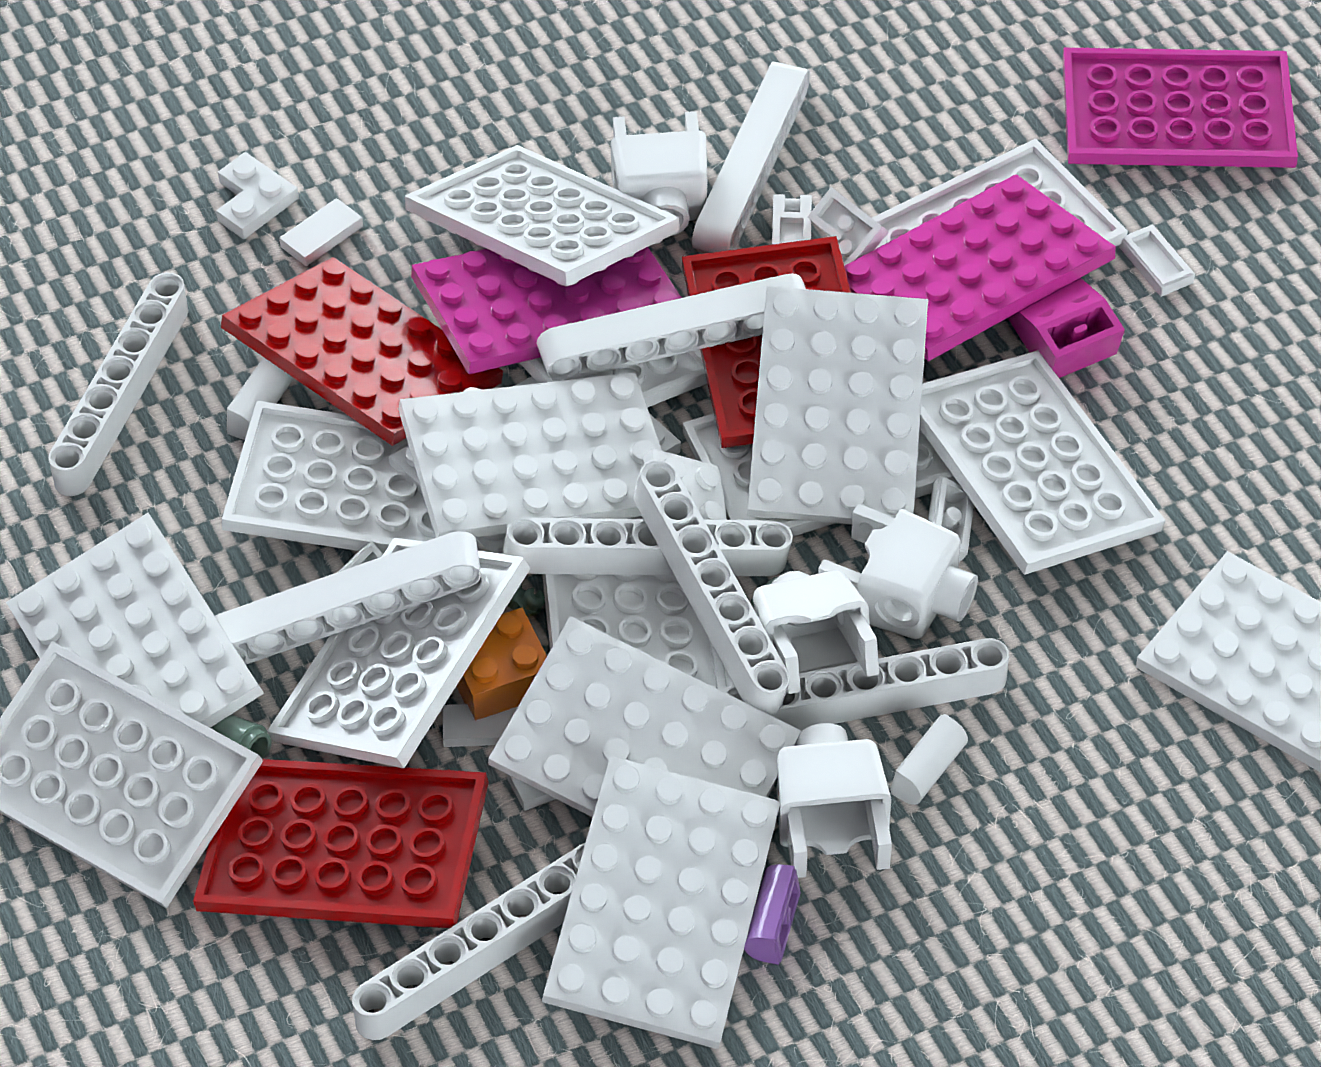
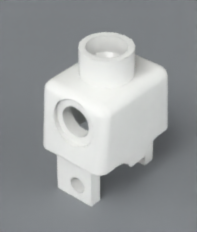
[611,111,707,236]
[818,504,978,639]
[753,570,879,694]
[777,723,892,877]

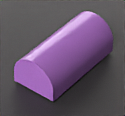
[744,864,801,965]

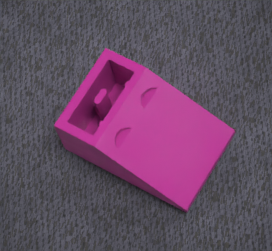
[1008,278,1125,378]

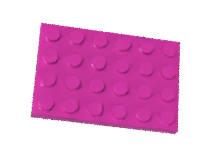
[1063,47,1298,168]
[844,174,1116,361]
[411,247,682,374]

